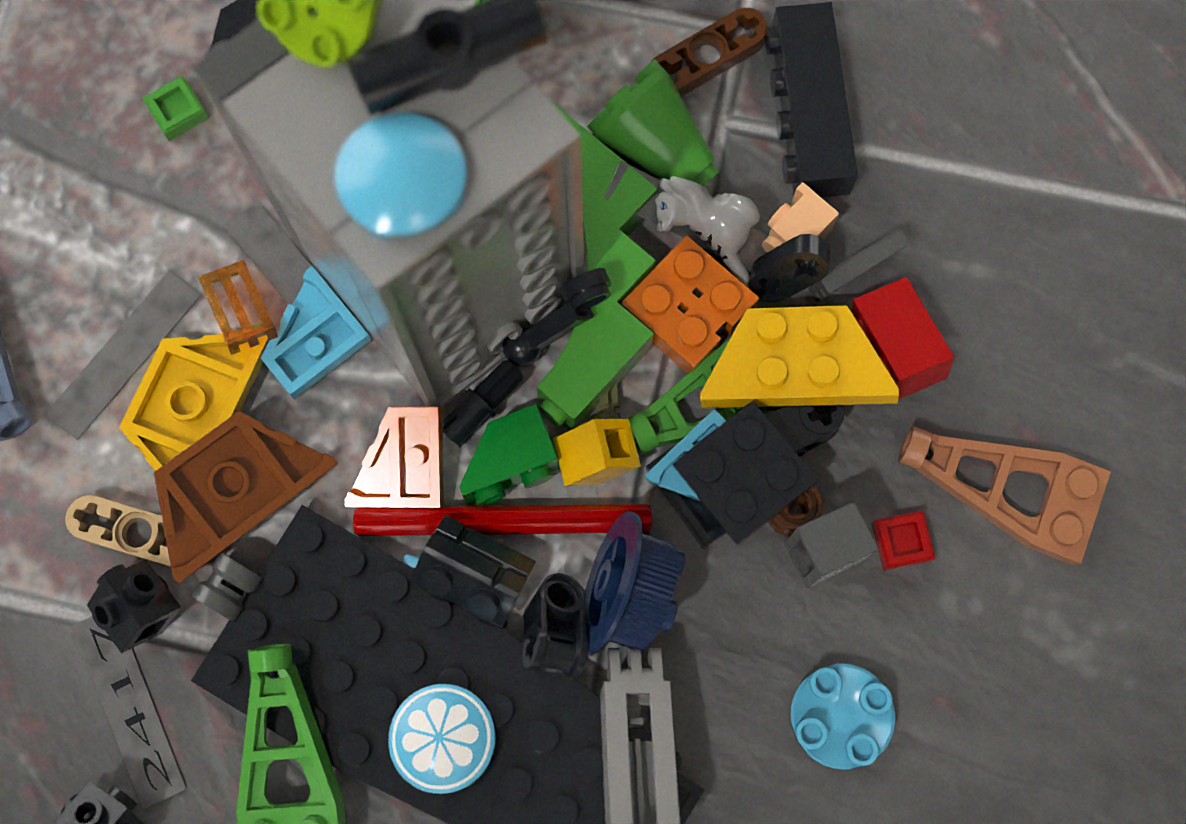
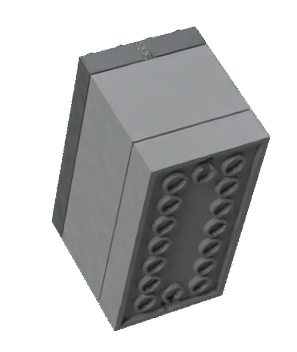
[193,0,584,408]

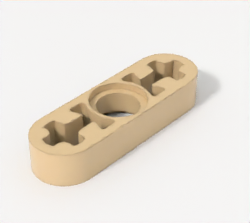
[65,495,206,571]

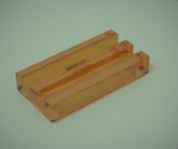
[198,260,278,355]

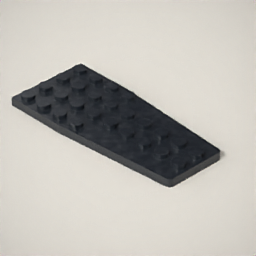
[191,505,681,824]

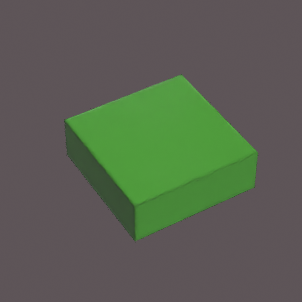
[142,75,209,141]

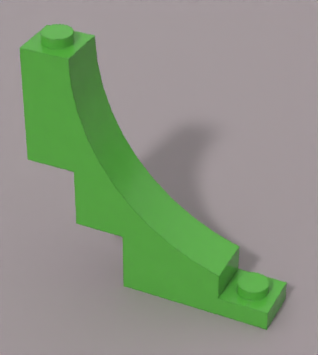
[537,100,658,429]

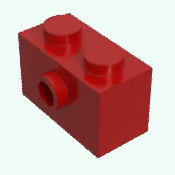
[851,277,954,400]

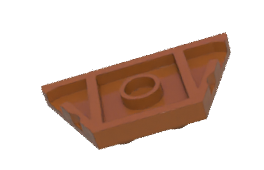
[153,411,338,584]

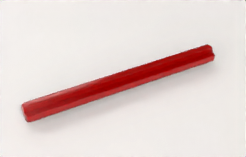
[353,504,652,536]

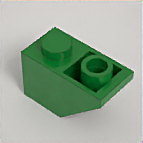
[459,404,559,506]

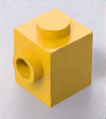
[553,419,641,486]

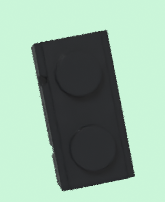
[410,515,536,628]

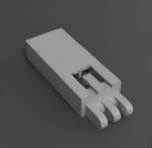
[600,648,680,824]

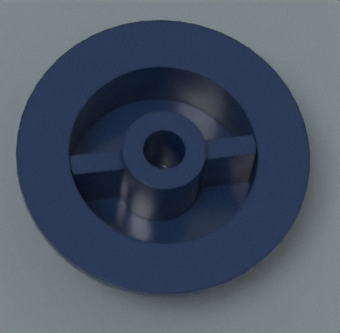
[584,511,685,654]

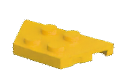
[700,305,899,408]
[119,330,273,471]

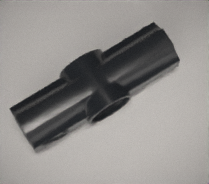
[345,0,547,115]

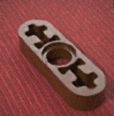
[651,8,767,97]

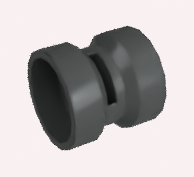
[191,552,264,622]

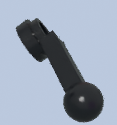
[502,268,612,367]

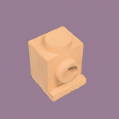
[762,182,839,260]

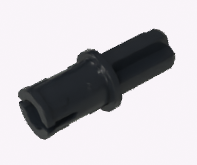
[442,360,524,448]

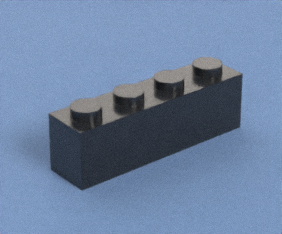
[765,2,858,197]

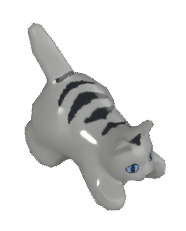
[655,176,760,288]

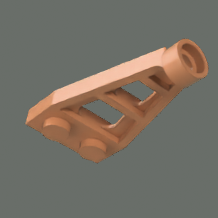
[898,426,1111,566]

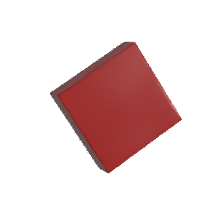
[871,510,936,571]

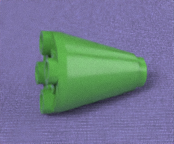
[587,59,719,187]

